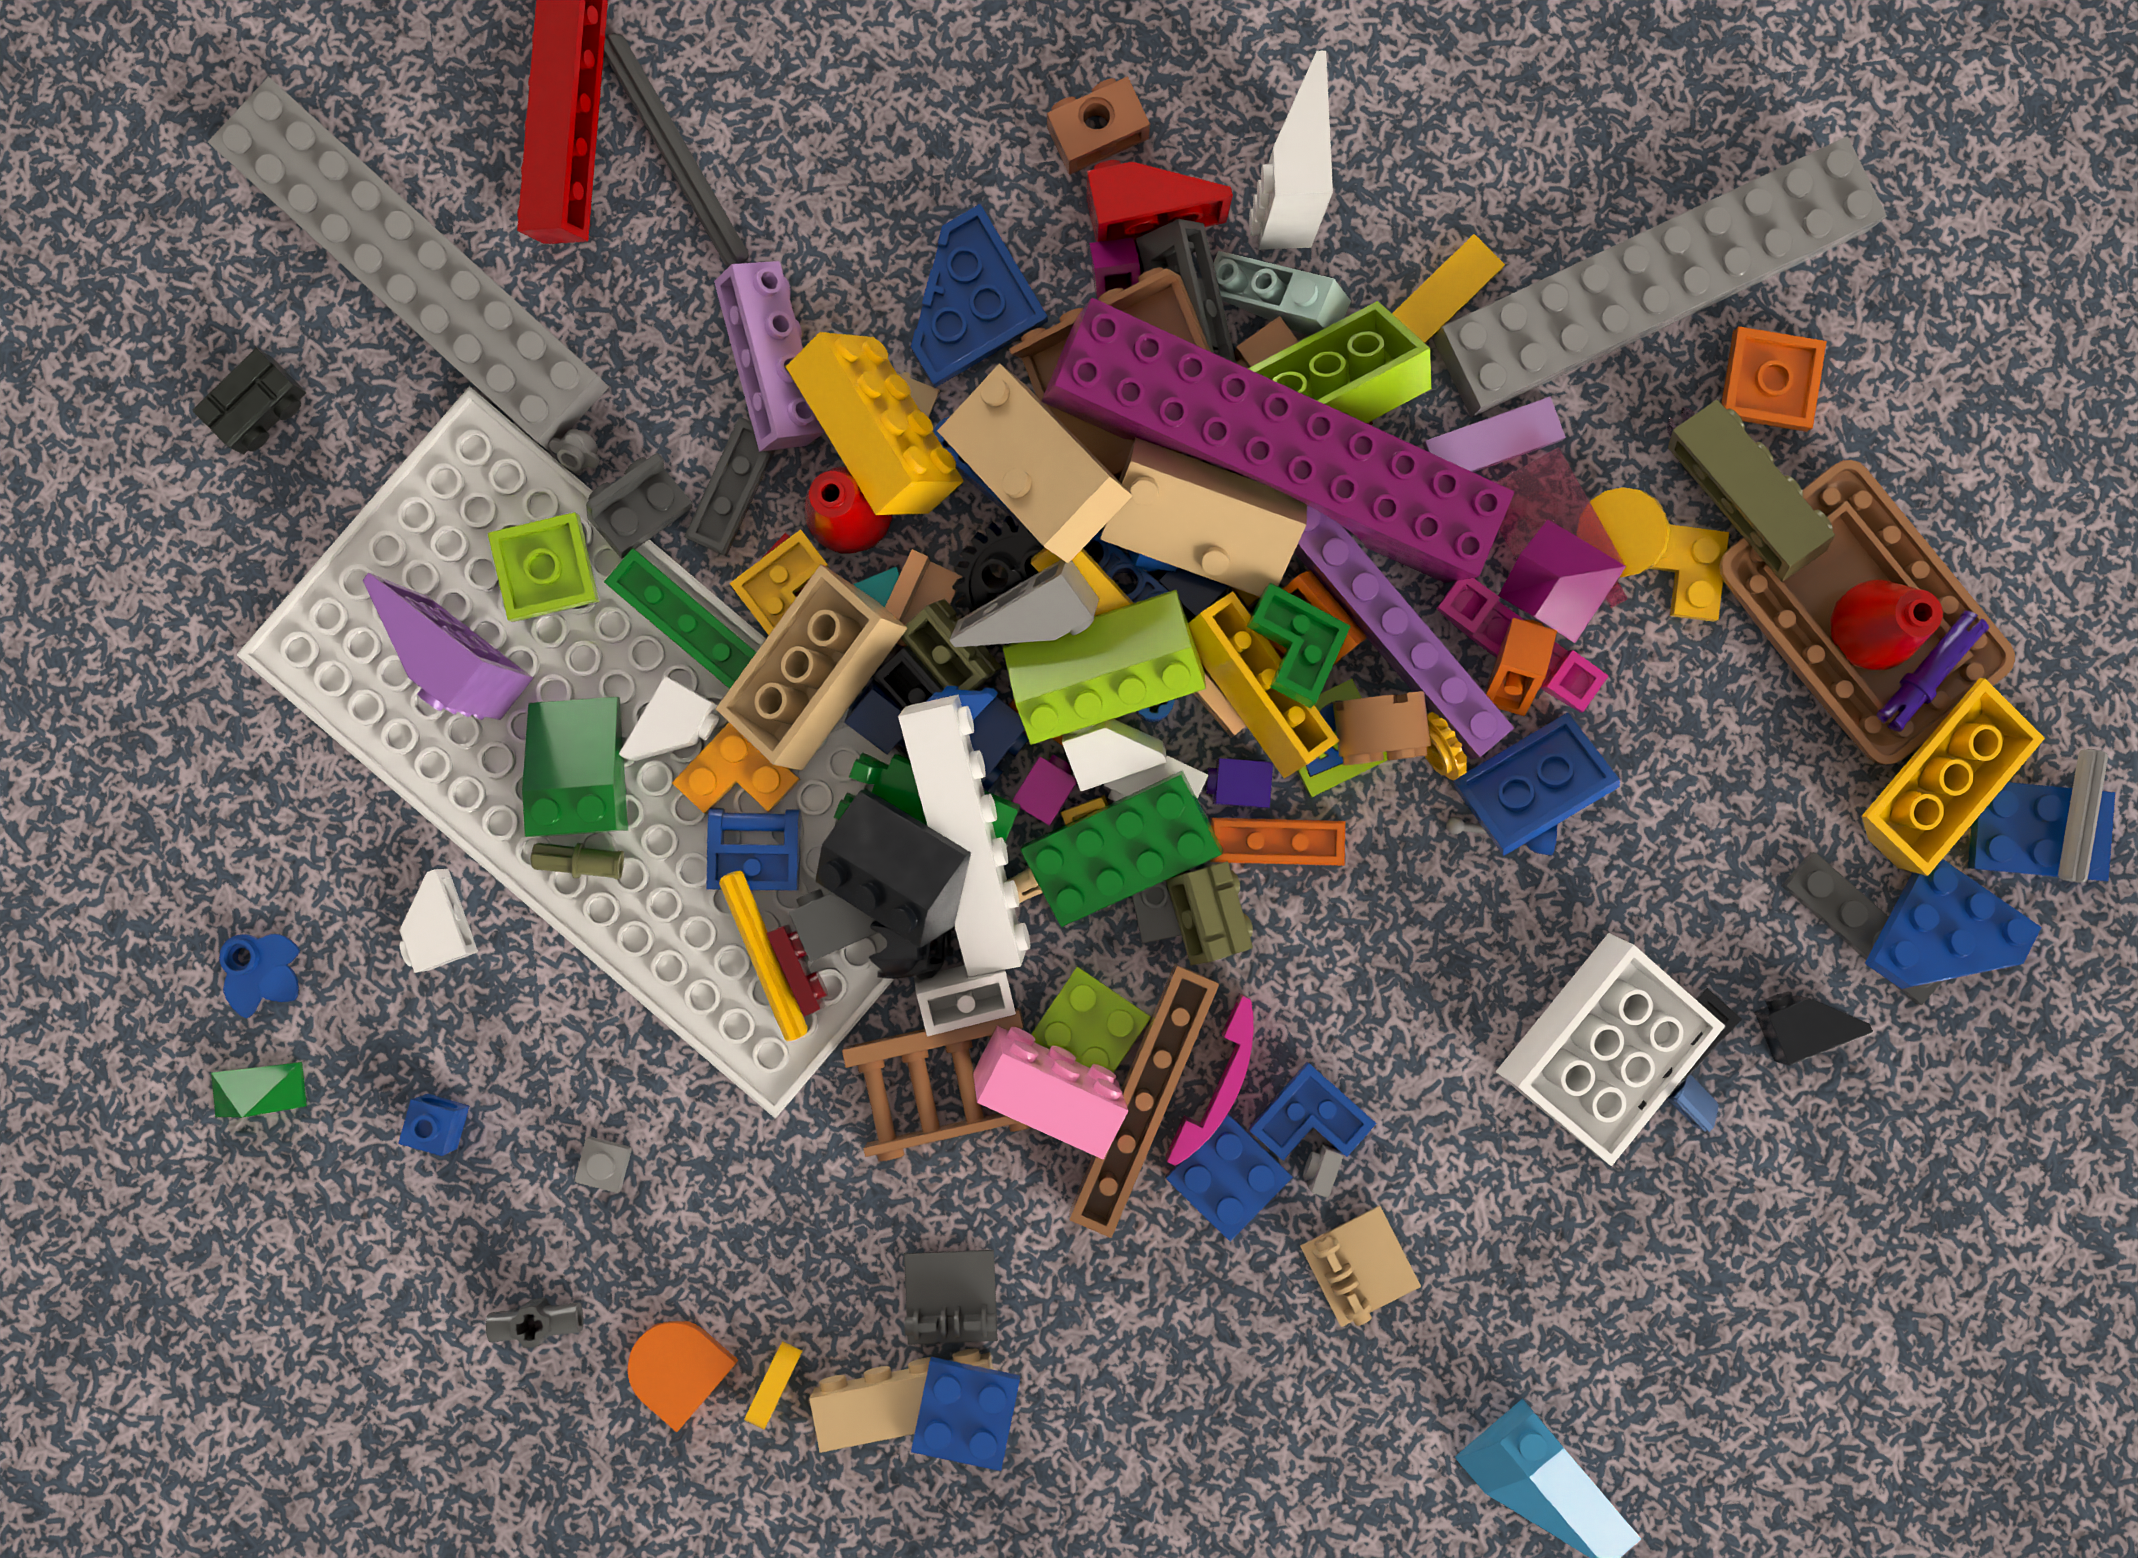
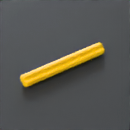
[719,871,808,1041]

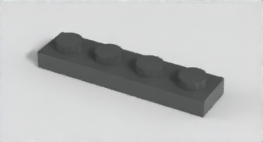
[1781,852,1943,1005]

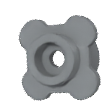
[549,429,600,473]

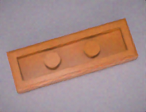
[1210,818,1346,866]

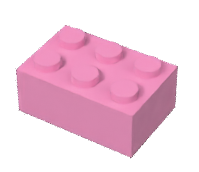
[973,1026,1128,1159]

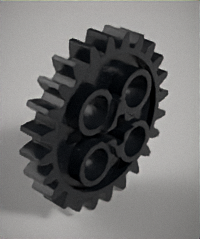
[952,515,1091,649]

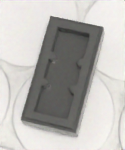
[1132,880,1182,944]

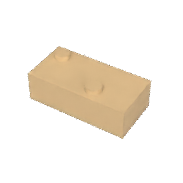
[937,363,1133,563]
[1100,437,1307,597]

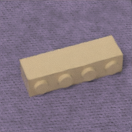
[809,1348,994,1453]

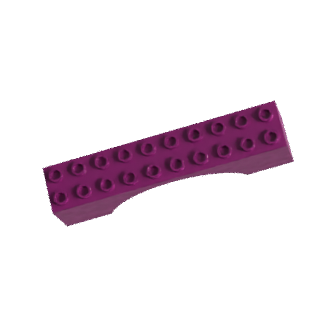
[1041,298,1515,583]

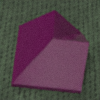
[1498,519,1626,643]

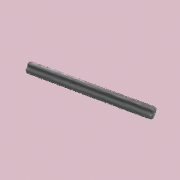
[604,33,749,267]

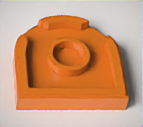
[628,1321,738,1432]

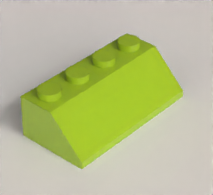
[1003,590,1206,745]

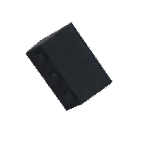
[815,788,971,948]

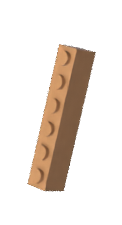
[1069,963,1219,1238]

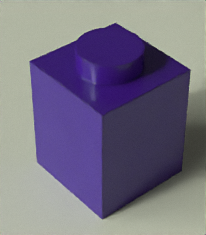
[1206,758,1273,809]

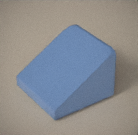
[1667,1074,1719,1132]

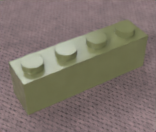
[1668,399,1835,582]

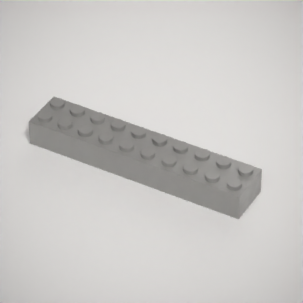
[208,76,609,452]
[1433,136,1887,418]

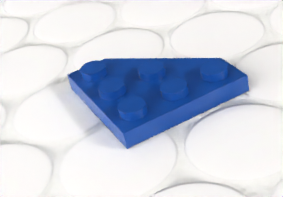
[911,204,1048,388]
[1864,859,2042,989]

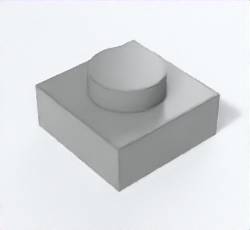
[574,1136,632,1193]
[1303,1143,1344,1198]

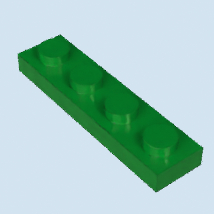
[604,548,757,689]

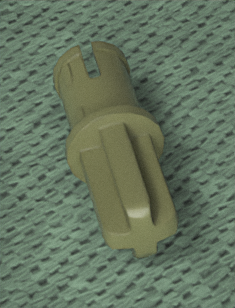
[530,843,624,880]

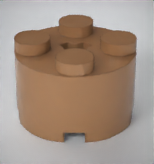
[1333,691,1431,766]

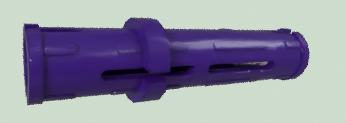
[1876,611,1989,732]

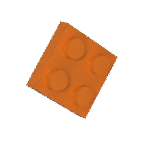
[1721,326,1827,432]

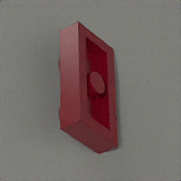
[766,924,828,1017]

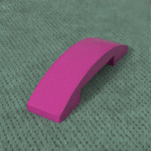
[1436,578,1608,713]
[1165,993,1254,1166]

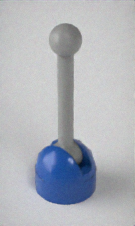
[1446,817,1557,856]

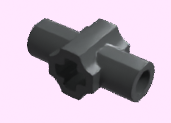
[486,1298,584,1348]

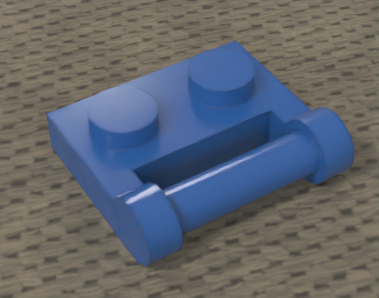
[706,808,802,891]

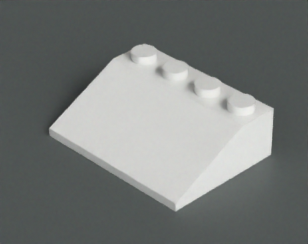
[1249,51,1333,250]
[1496,933,1725,1166]

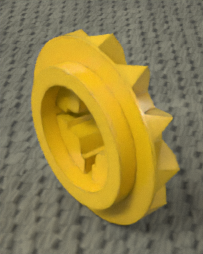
[1425,712,1467,780]

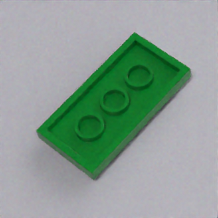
[1020,770,1223,927]

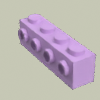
[714,261,825,452]

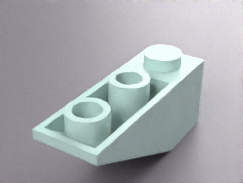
[1213,251,1351,336]

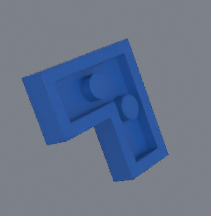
[1248,1062,1377,1161]

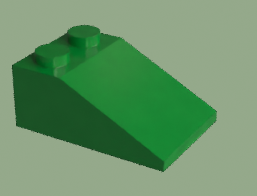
[522,697,628,837]

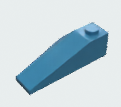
[1455,1398,1641,1558]

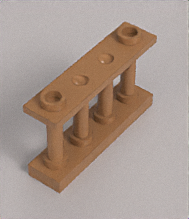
[842,1007,1032,1161]

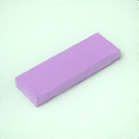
[1423,396,1566,472]

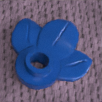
[219,934,300,1018]

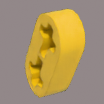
[744,1341,803,1430]

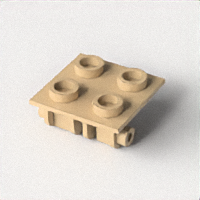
[1300,1205,1421,1327]

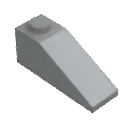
[950,559,1099,647]

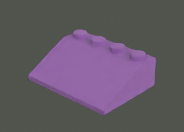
[363,573,533,720]

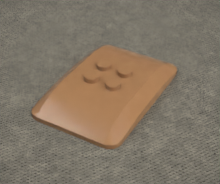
[1719,460,2015,765]

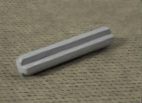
[2058,749,2108,883]

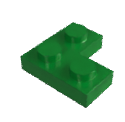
[1247,583,1351,708]

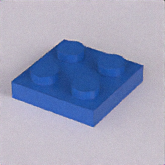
[1165,1113,1293,1242]
[911,1357,1020,1471]

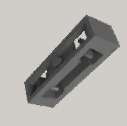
[1136,219,1237,364]

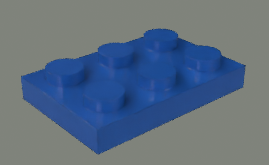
[1453,712,1620,856]
[1968,782,2116,881]

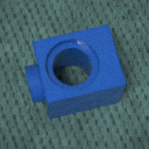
[398,1094,470,1156]

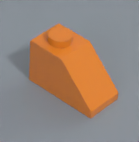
[1485,618,1557,717]

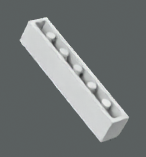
[898,694,1030,977]

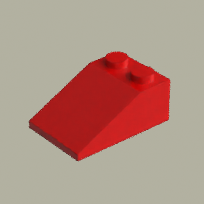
[1087,160,1233,242]

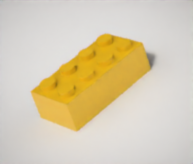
[786,332,964,515]

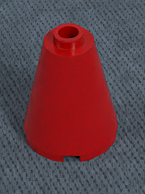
[805,465,893,554]
[1830,580,1943,670]

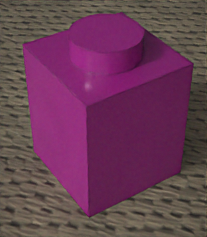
[1089,237,1140,300]
[1011,754,1077,826]

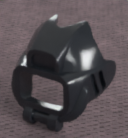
[869,920,954,980]

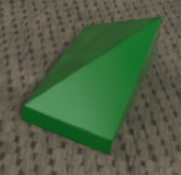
[211,1062,307,1118]

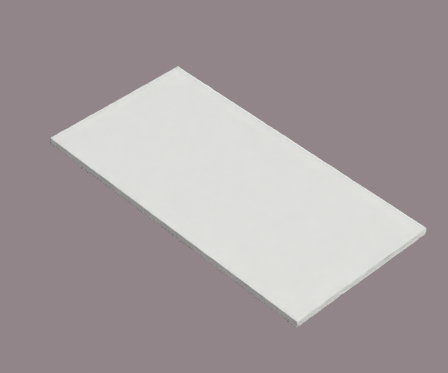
[237,386,1008,1118]

